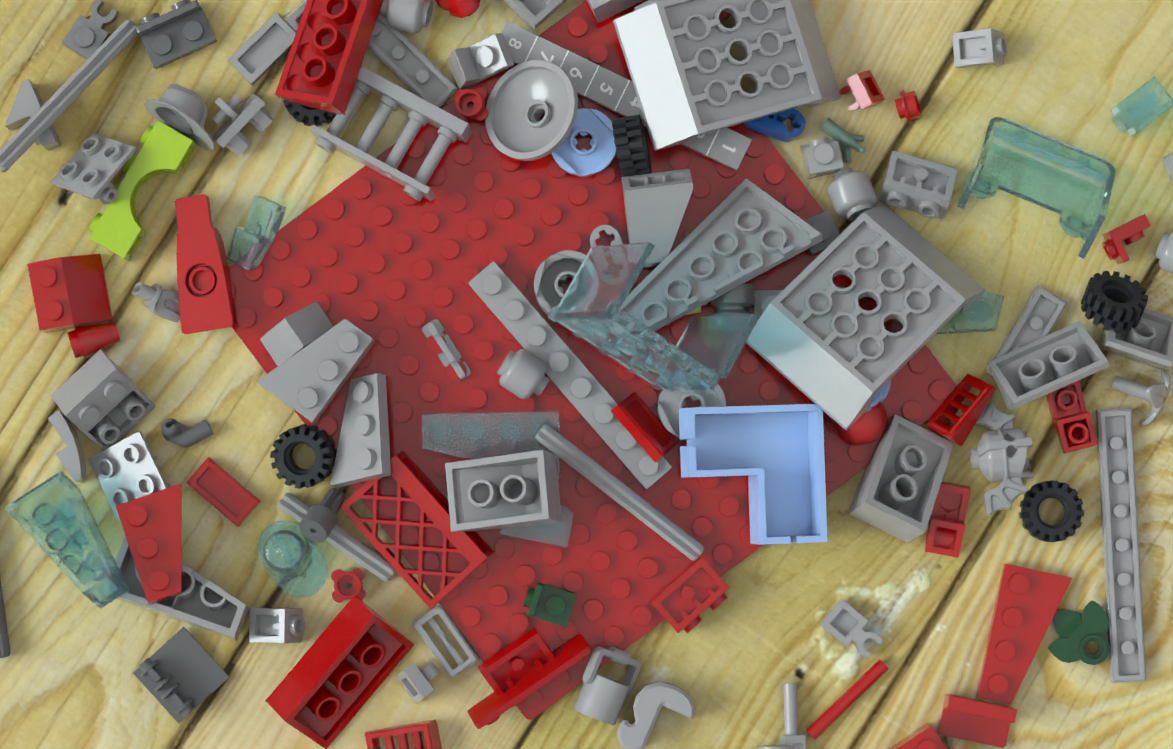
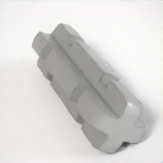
[422,319,471,383]

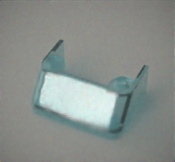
[957,117,1116,259]

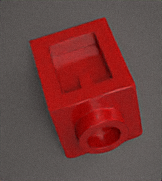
[1102,214,1151,264]

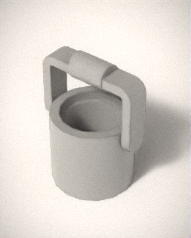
[574,646,641,725]

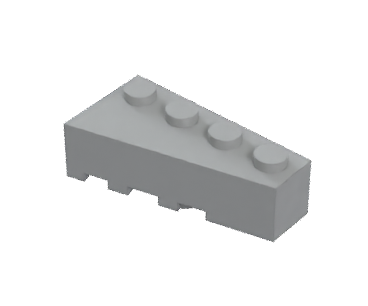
[104,536,249,641]

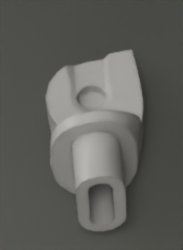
[132,282,180,322]

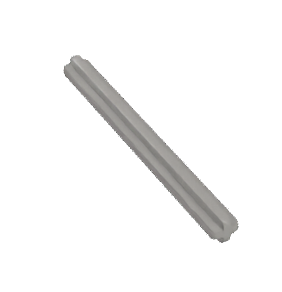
[0,20,138,172]
[535,424,704,561]

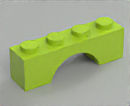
[89,120,197,261]

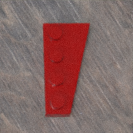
[976,564,1072,705]

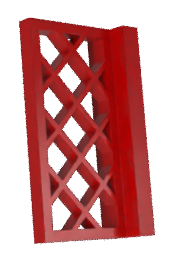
[340,451,494,609]

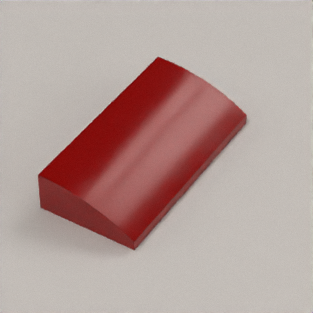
[275,0,383,115]

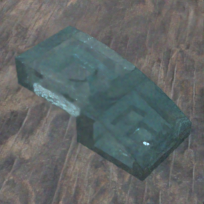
[227,196,287,271]

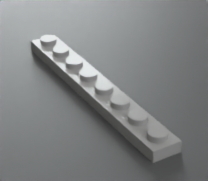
[468,261,672,490]

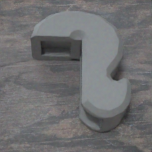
[617,681,695,749]

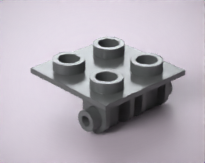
[133,627,229,724]

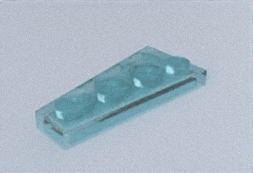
[422,410,560,480]

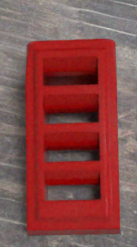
[926,374,996,447]
[365,720,442,749]

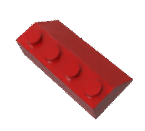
[265,595,414,749]

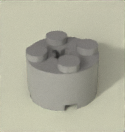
[534,250,603,322]

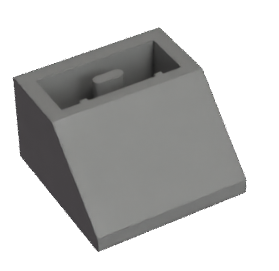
[51,349,155,451]

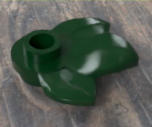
[1048,600,1110,665]

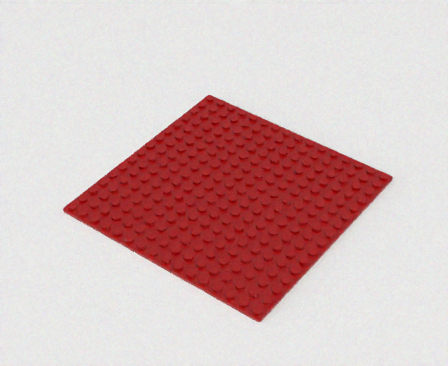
[229,0,957,720]

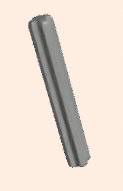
[278,493,396,582]

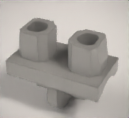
[212,93,273,155]

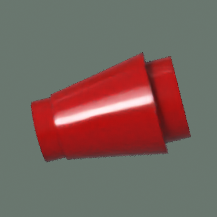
[67,322,120,359]

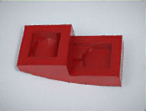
[925,481,971,558]

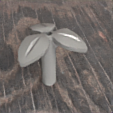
[1112,370,1170,426]

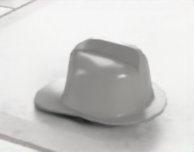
[145,84,215,150]

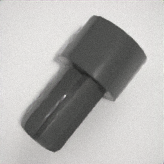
[299,488,345,542]

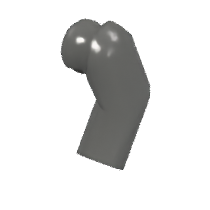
[161,418,214,448]

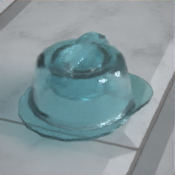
[258,521,328,597]

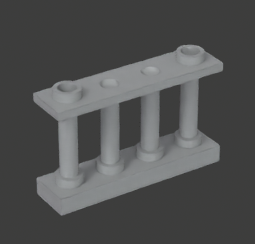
[310,66,472,201]

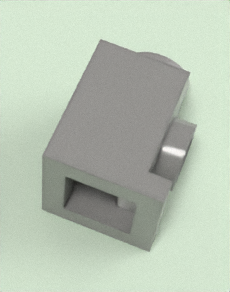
[800,137,844,179]

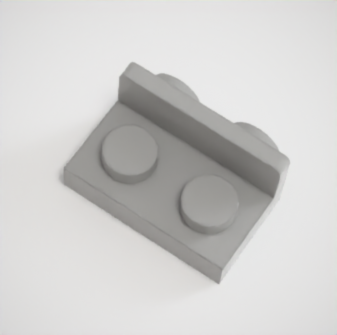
[878,151,958,219]

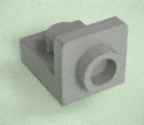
[952,28,1007,68]
[249,607,305,644]

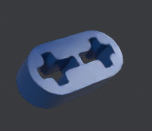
[743,109,806,142]

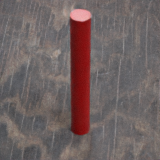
[806,659,889,740]

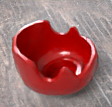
[834,401,888,445]

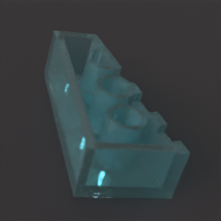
[4,471,129,609]

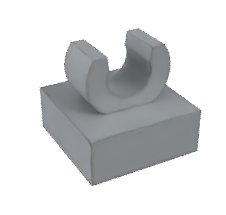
[396,662,440,703]

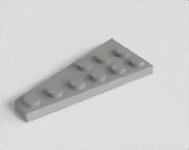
[606,178,823,343]

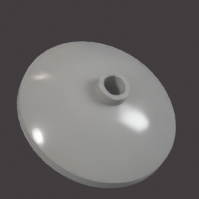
[485,60,578,161]

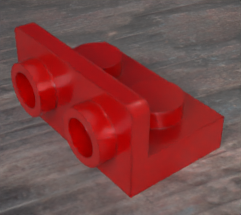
[651,557,729,633]

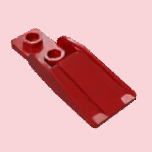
[175,194,234,334]

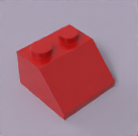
[27,254,113,333]

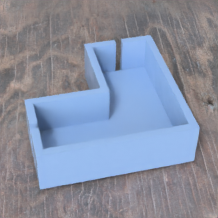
[679,404,828,545]

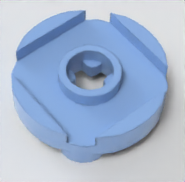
[552,108,616,178]

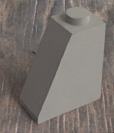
[621,169,693,267]

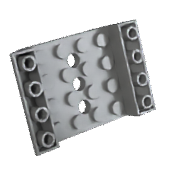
[613,0,841,151]
[745,204,985,431]

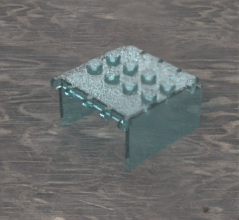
[548,242,759,393]

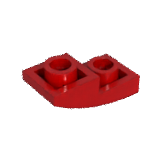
[1046,380,1098,454]

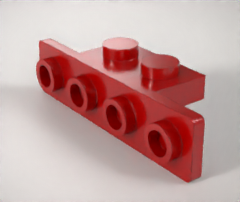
[468,628,591,729]

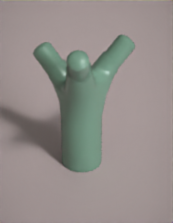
[821,118,866,163]

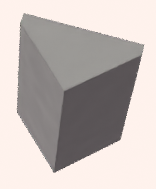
[987,321,1109,411]

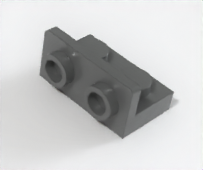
[135,0,217,69]

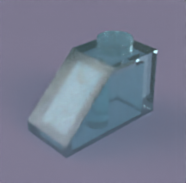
[1110,76,1173,137]

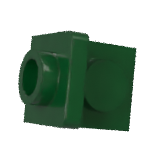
[523,582,577,627]

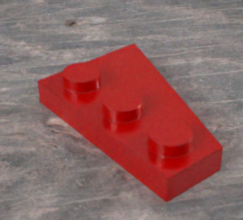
[115,484,182,605]

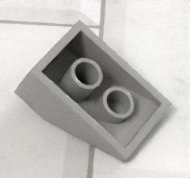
[849,414,954,543]
[445,450,562,532]

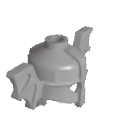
[970,401,1034,516]

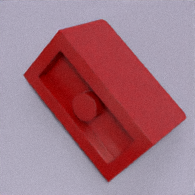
[938,694,1017,748]

